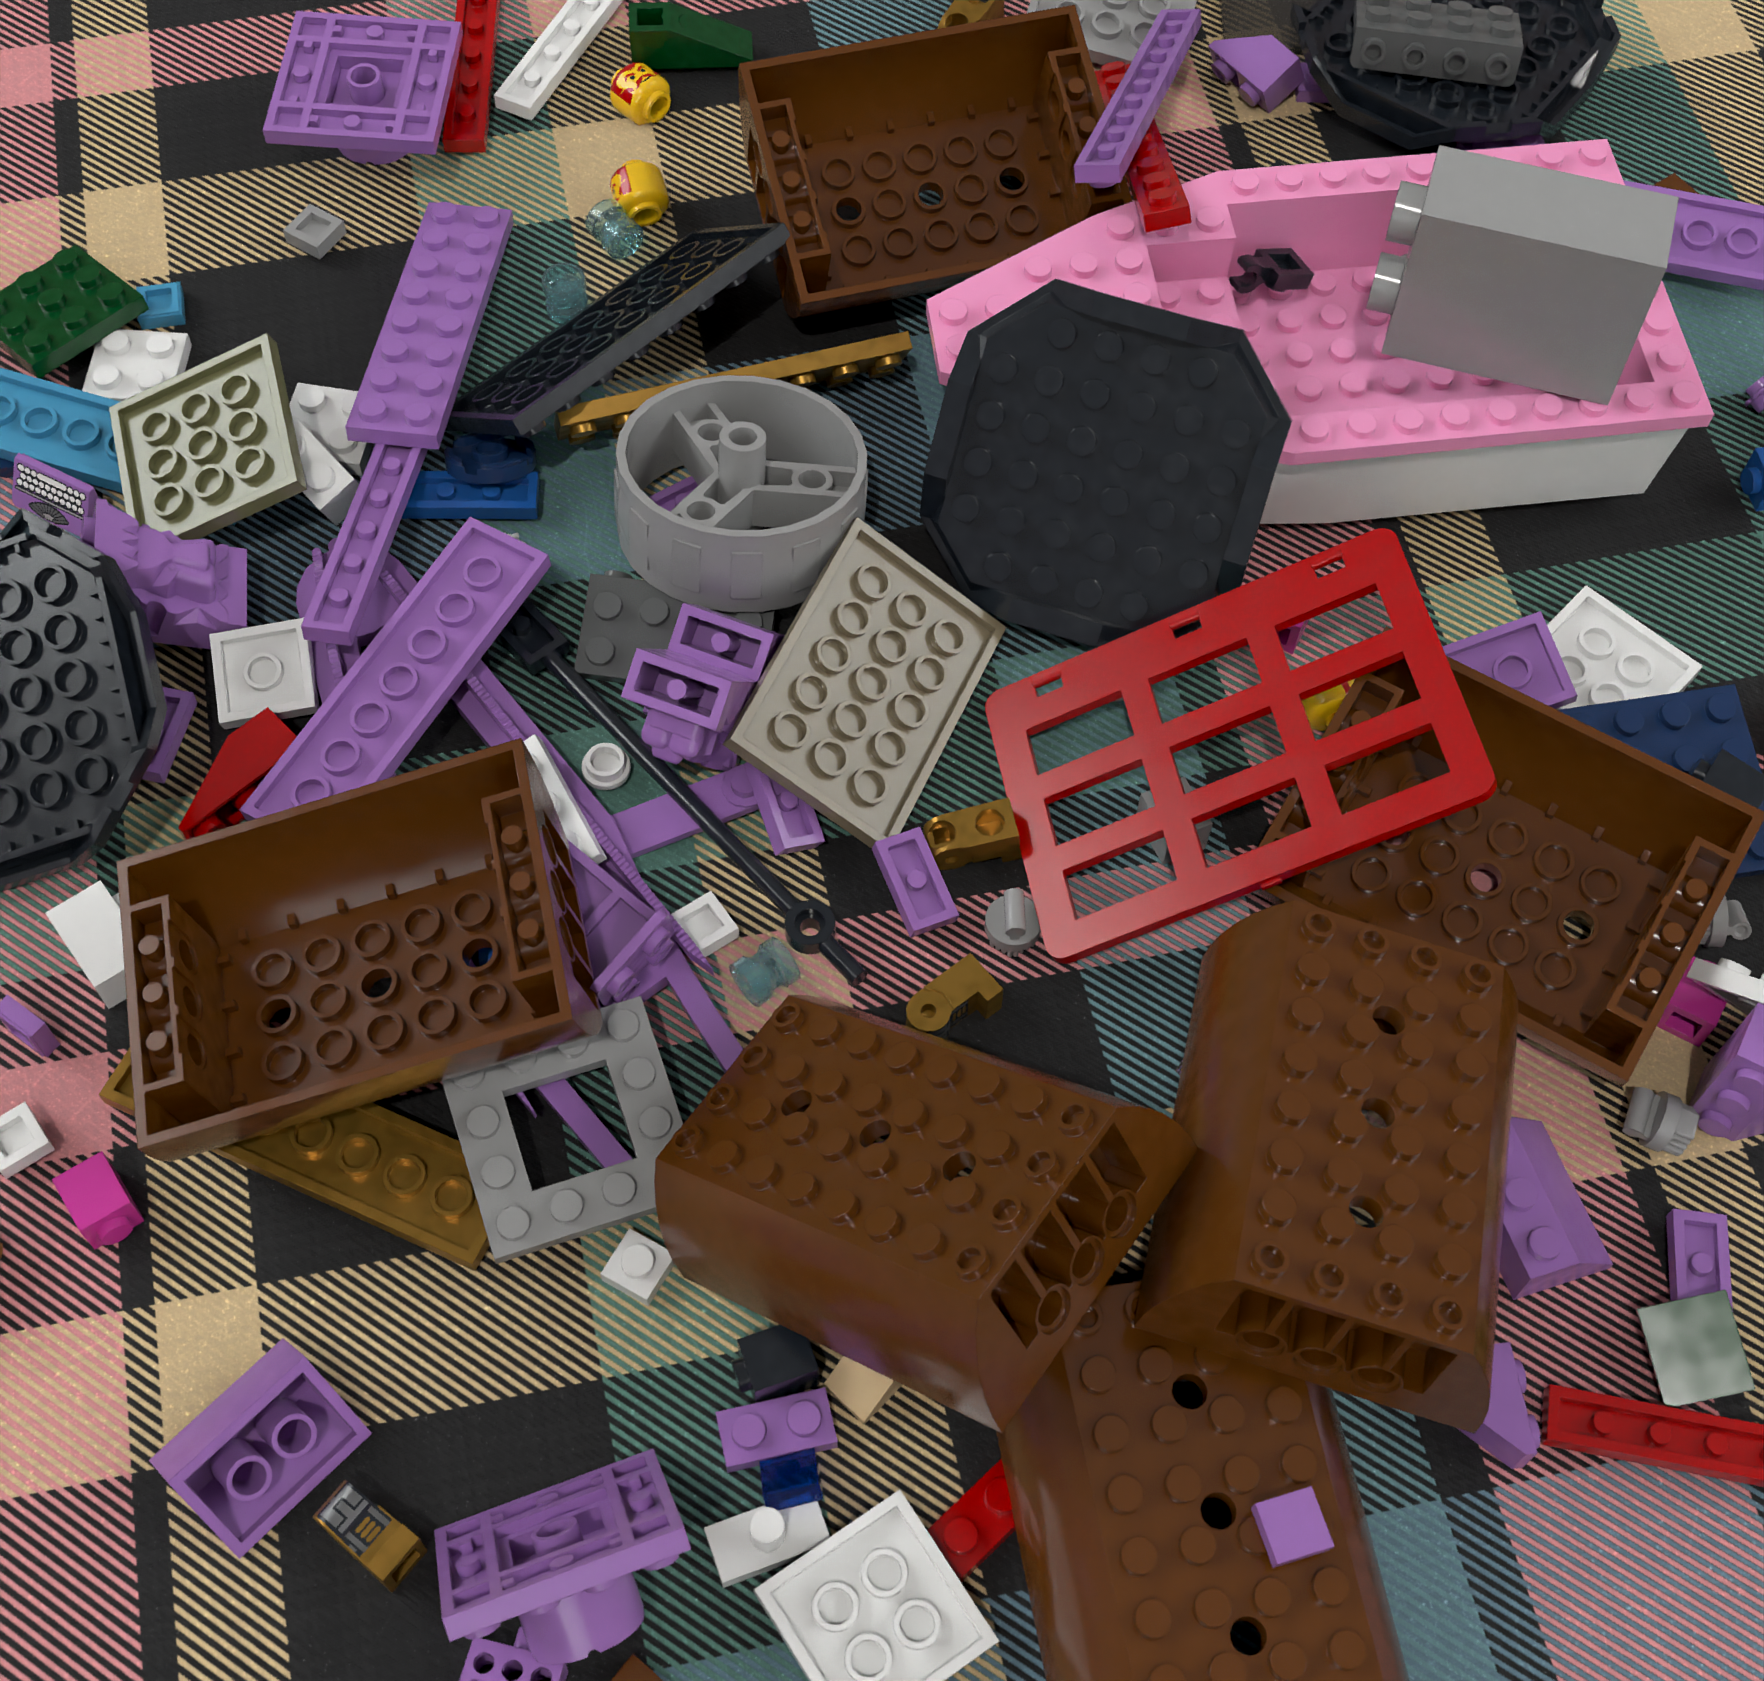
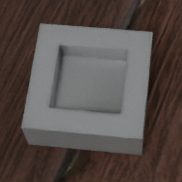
[283,204,347,259]

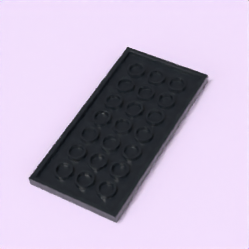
[445,222,790,438]

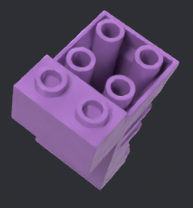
[80,498,247,649]
[621,603,784,771]

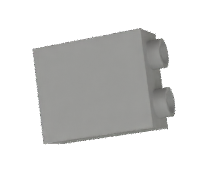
[1366,145,1679,405]

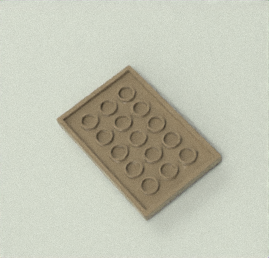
[722,517,1006,848]

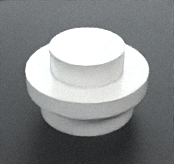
[582,743,631,790]

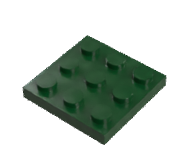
[0,245,149,379]

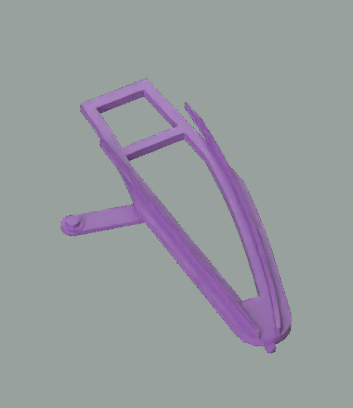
[296,538,759,1168]

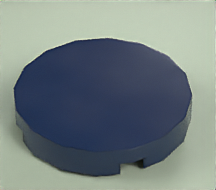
[444,433,537,484]

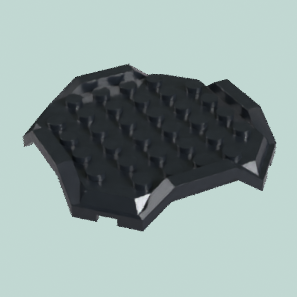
[1290,0,1621,150]
[919,279,1293,647]
[0,507,167,892]

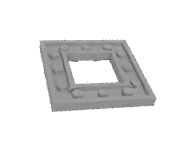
[442,996,683,1264]

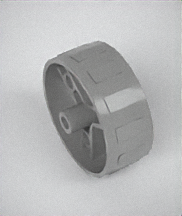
[614,375,869,612]

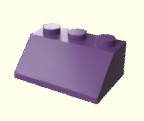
[1689,1002,1764,1141]
[1500,1117,1613,1300]
[149,1338,372,1559]

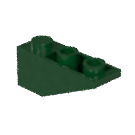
[629,2,753,70]

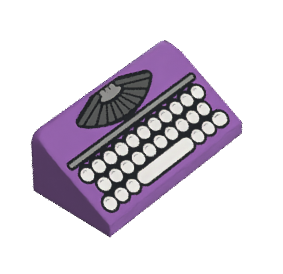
[12,453,99,537]

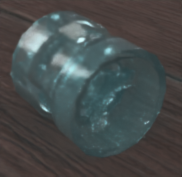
[585,199,644,260]
[542,263,589,324]
[729,936,801,1007]

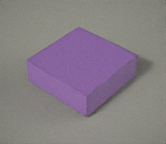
[0,994,60,1057]
[1251,1486,1334,1568]

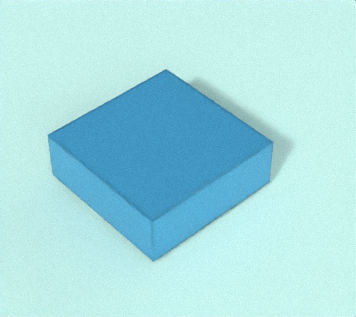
[136,282,186,330]

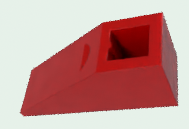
[178,707,297,840]

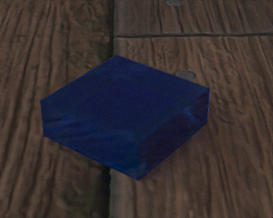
[759,1448,824,1511]

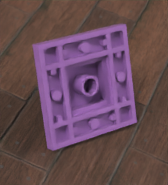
[263,11,463,165]
[434,1449,691,1665]

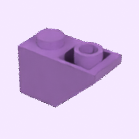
[1208,35,1304,114]
[1457,1342,1540,1469]

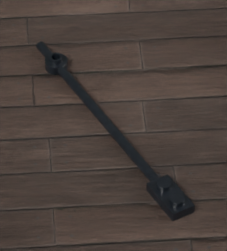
[496,598,868,986]

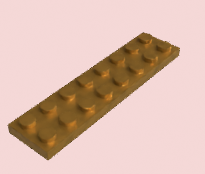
[554,331,913,445]
[98,1048,490,1271]

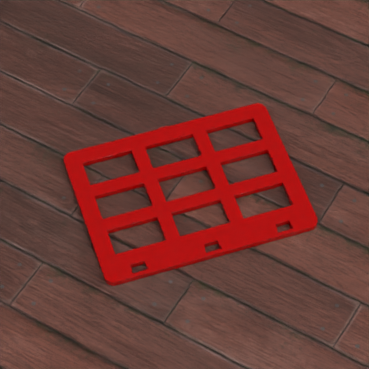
[985,528,1497,964]

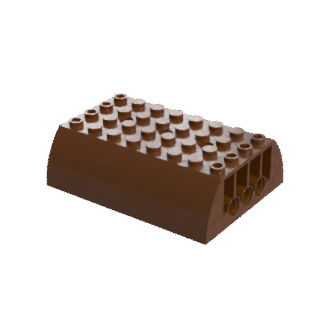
[738,5,1133,319]
[1253,626,1764,1087]
[117,738,603,1162]
[1133,900,1519,1434]
[654,995,1199,1433]
[996,1281,1410,1681]

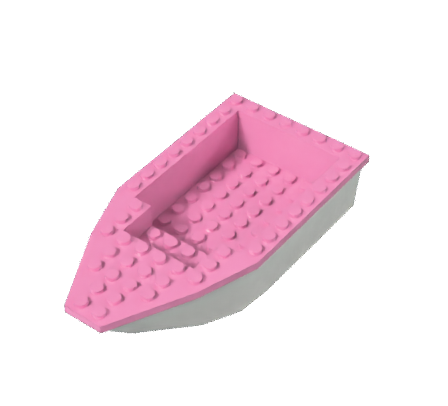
[926,139,1714,524]

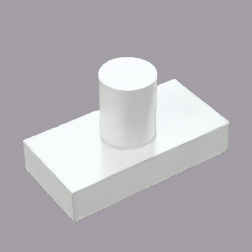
[704,1487,830,1588]

